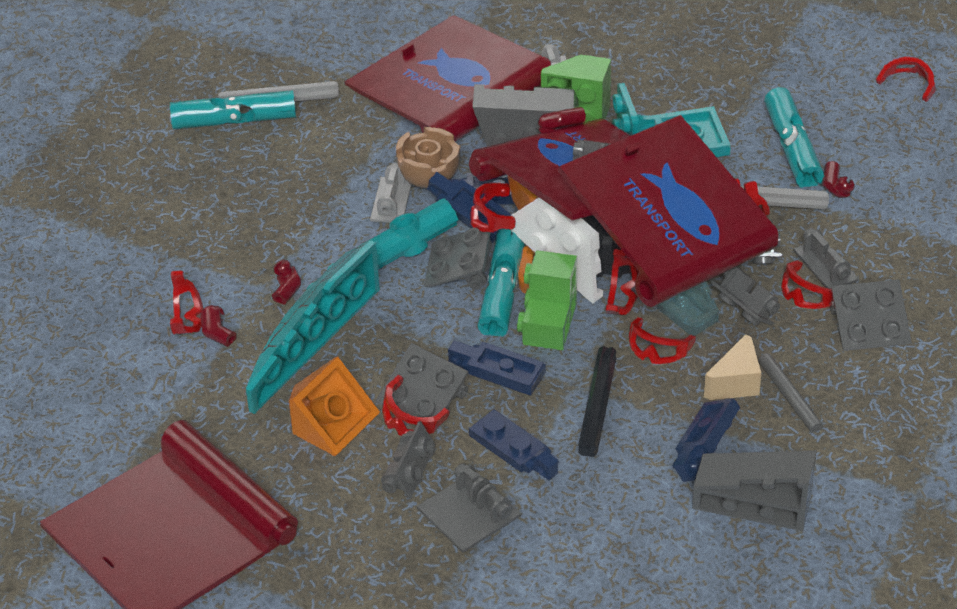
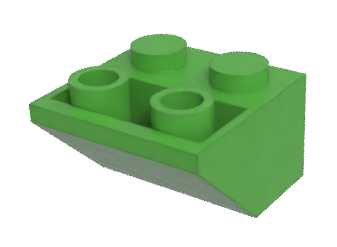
[541,54,611,123]

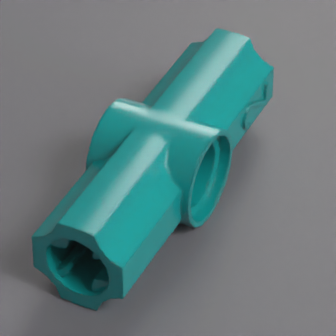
[364,198,458,269]

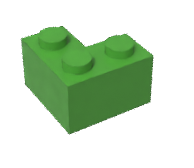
[517,250,577,350]

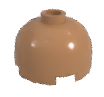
[396,127,460,188]

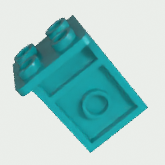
[612,83,731,157]

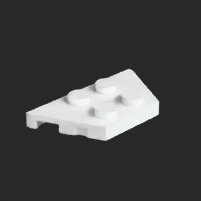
[510,198,603,303]

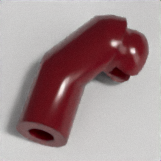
[538,107,586,133]
[822,161,855,198]
[272,260,301,305]
[200,305,237,347]

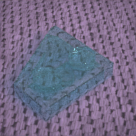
[655,282,719,336]

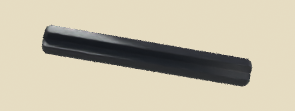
[578,346,617,457]

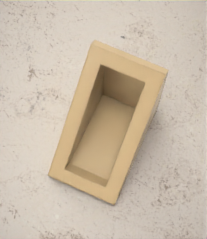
[704,334,761,400]

